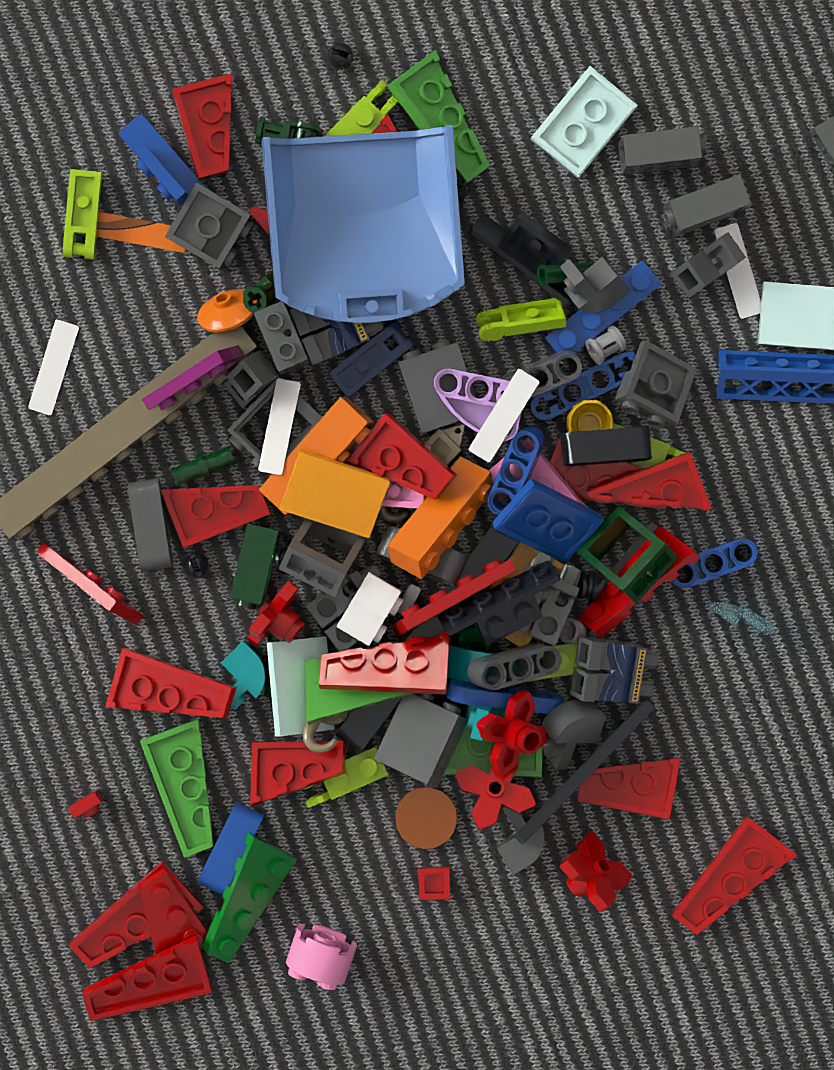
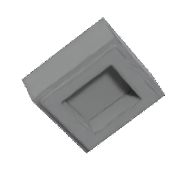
[397,583,421,614]

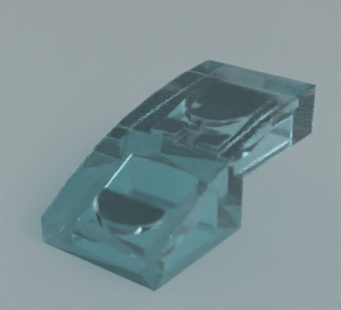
[707,601,774,635]

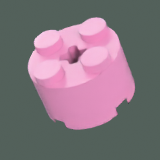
[286,924,357,990]

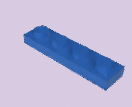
[545,260,662,362]

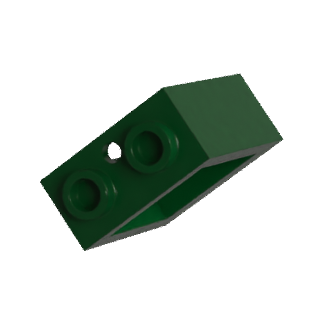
[577,506,679,604]
[230,524,281,609]

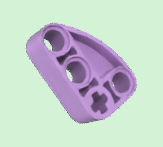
[434,369,522,441]

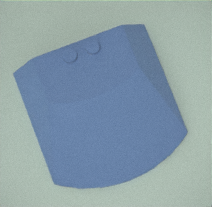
[262,125,465,323]

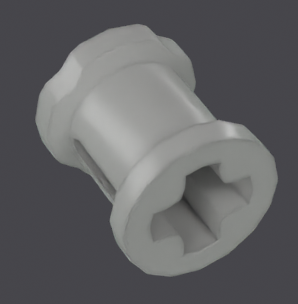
[585,326,627,365]

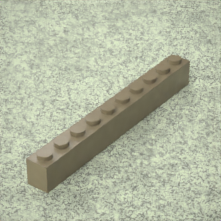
[0,326,259,540]

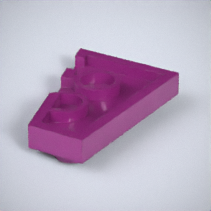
[142,345,245,411]

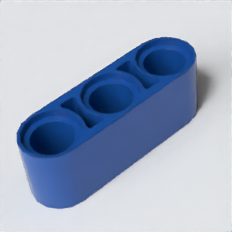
[488,426,545,515]
[671,539,758,588]
[197,802,264,895]

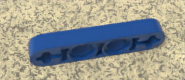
[530,352,636,421]
[447,680,563,714]

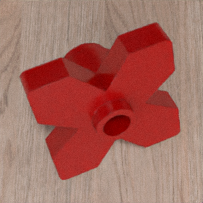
[247,580,305,647]
[476,689,548,775]
[455,761,536,831]
[560,831,632,912]

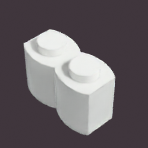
[337,572,403,646]

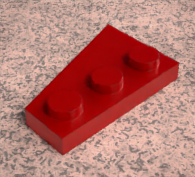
[172,73,232,181]
[161,485,271,548]

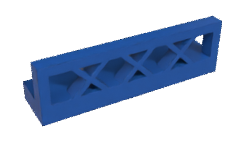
[716,350,834,404]

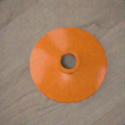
[197,289,257,333]

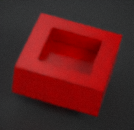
[68,789,105,819]
[418,866,450,900]

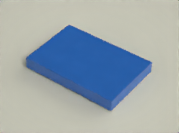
[492,478,604,564]

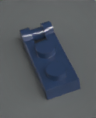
[328,320,416,398]

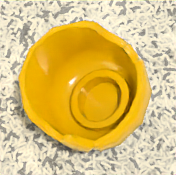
[566,400,613,432]

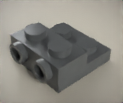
[165,182,254,269]
[615,340,697,429]

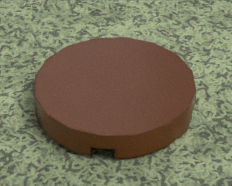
[395,786,457,849]

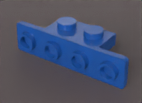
[119,114,206,207]

